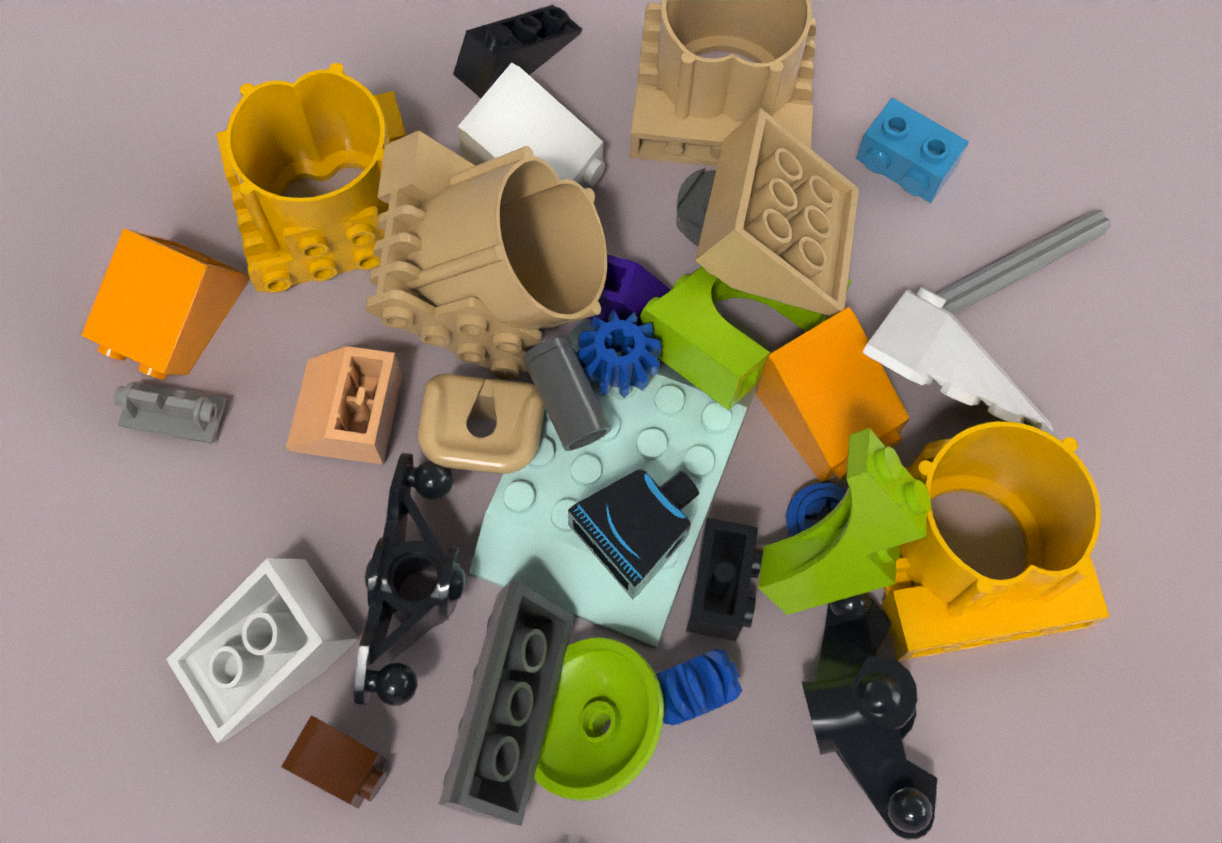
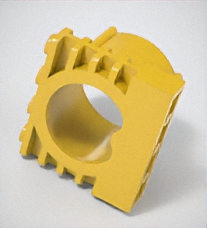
[216,63,406,293]
[882,421,1110,661]

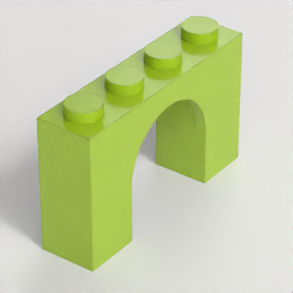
[640,266,851,411]

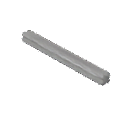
[936,210,1111,315]

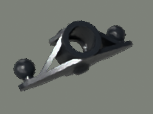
[354,453,466,706]
[801,592,938,840]

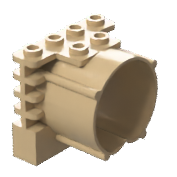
[630,0,817,166]
[365,131,607,379]

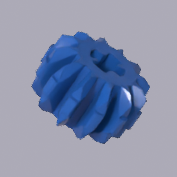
[576,309,662,398]
[656,649,743,726]

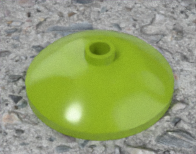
[534,638,664,802]

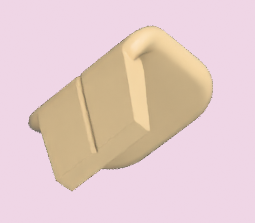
[418,374,545,474]

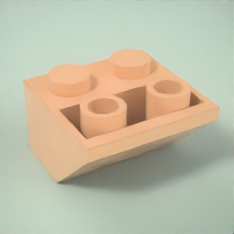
[286,346,403,465]

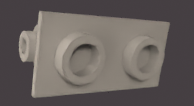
[114,381,227,444]

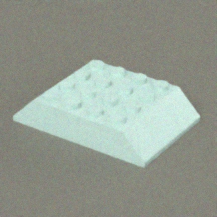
[469,320,757,648]

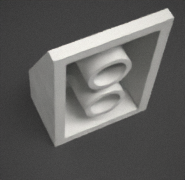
[166,558,359,743]

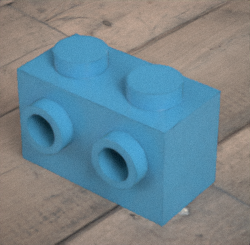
[856,97,969,203]

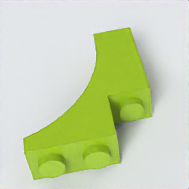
[758,428,931,615]

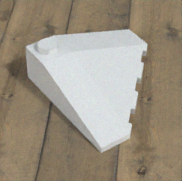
[862,286,1054,435]

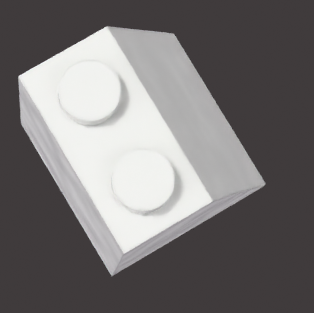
[457,62,605,189]

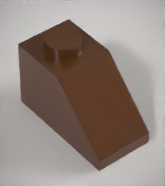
[281,715,387,809]

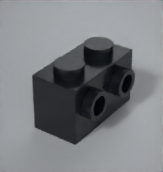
[686,518,763,641]

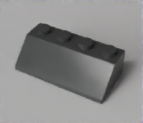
[439,581,575,826]

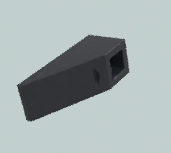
[453,5,582,98]

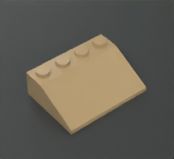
[695,108,859,317]

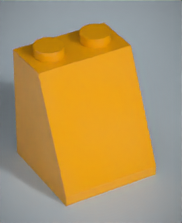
[81,228,249,380]
[756,307,910,483]

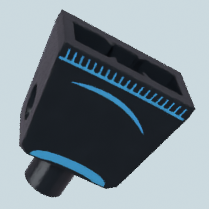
[568,469,699,600]

